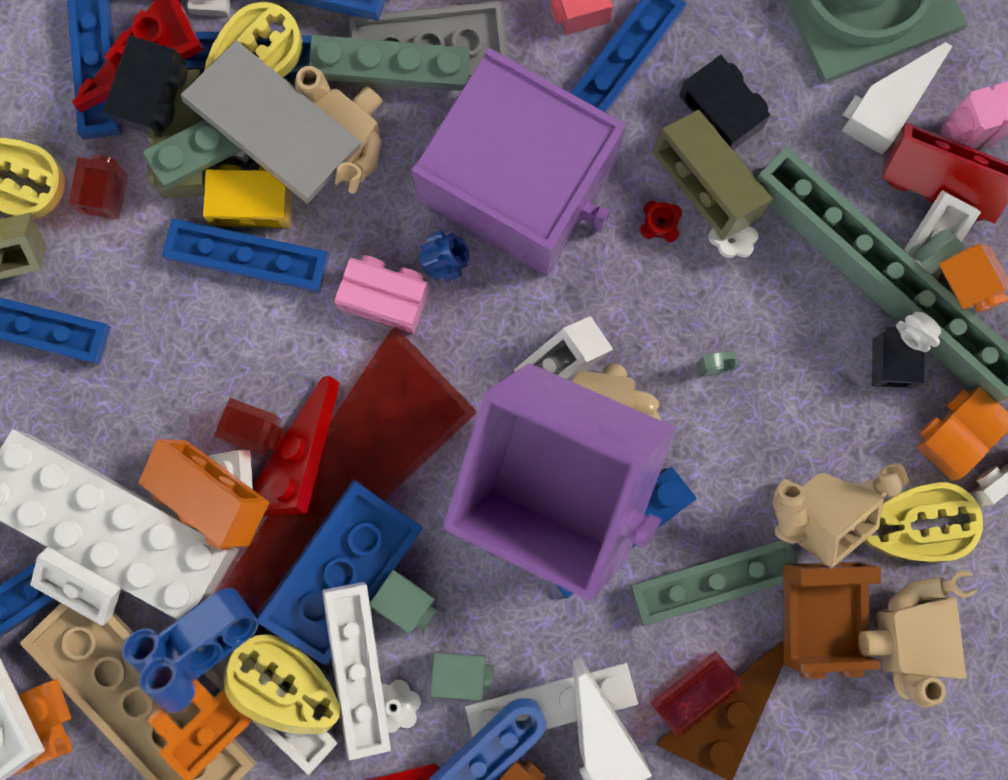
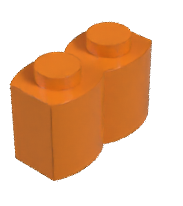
[916,386,1008,481]

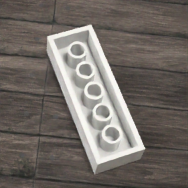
[0,429,239,620]

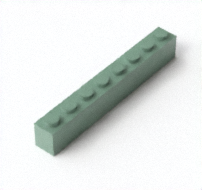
[757,146,1008,402]

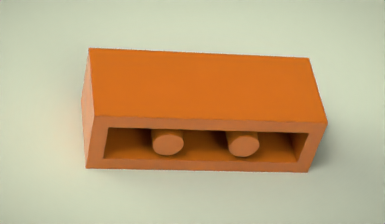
[939,243,1008,313]
[138,439,269,550]

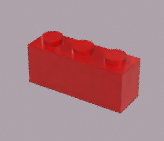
[882,122,1008,224]

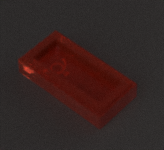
[651,650,745,739]

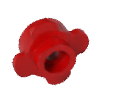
[640,201,683,243]

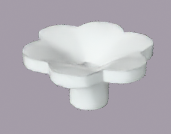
[708,226,758,258]
[381,679,421,733]

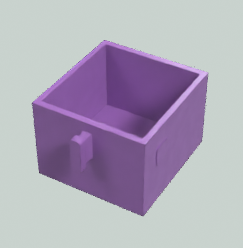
[411,47,626,276]
[443,363,676,602]

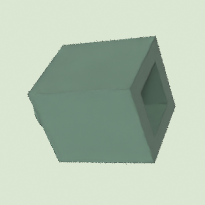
[370,570,438,634]
[431,651,493,701]

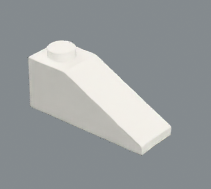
[842,42,952,155]
[573,656,652,780]

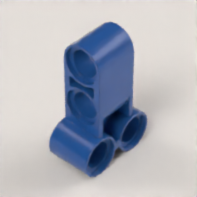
[122,588,258,713]

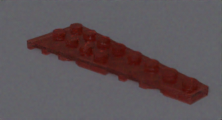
[220,326,477,617]

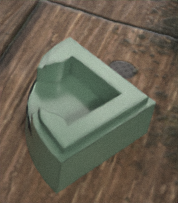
[697,351,739,377]

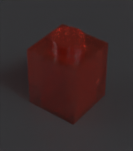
[68,155,128,220]
[214,397,284,457]

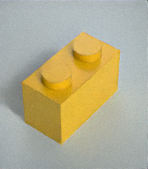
[203,165,292,229]

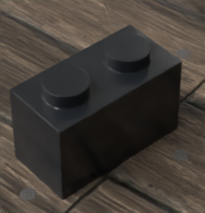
[103,35,188,137]
[679,55,771,150]

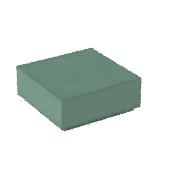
[913,228,965,274]

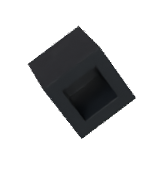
[872,326,925,389]

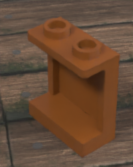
[783,561,881,679]

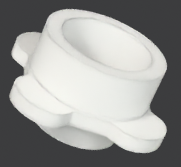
[896,312,941,352]

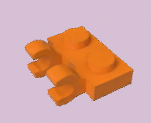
[10,679,72,777]
[147,679,253,780]

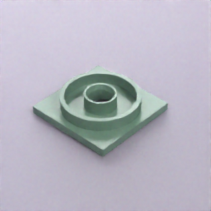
[784,0,968,85]

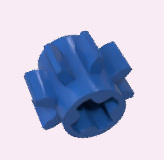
[419,230,469,283]

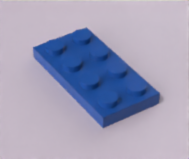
[256,479,423,666]

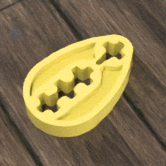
[205,2,303,78]
[0,138,65,219]
[863,482,983,562]
[223,635,341,734]

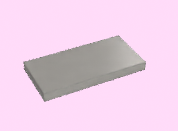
[348,1,509,94]
[181,40,361,204]

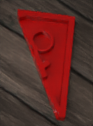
[72,0,204,112]
[253,376,340,517]

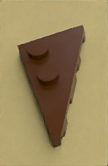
[656,641,784,780]

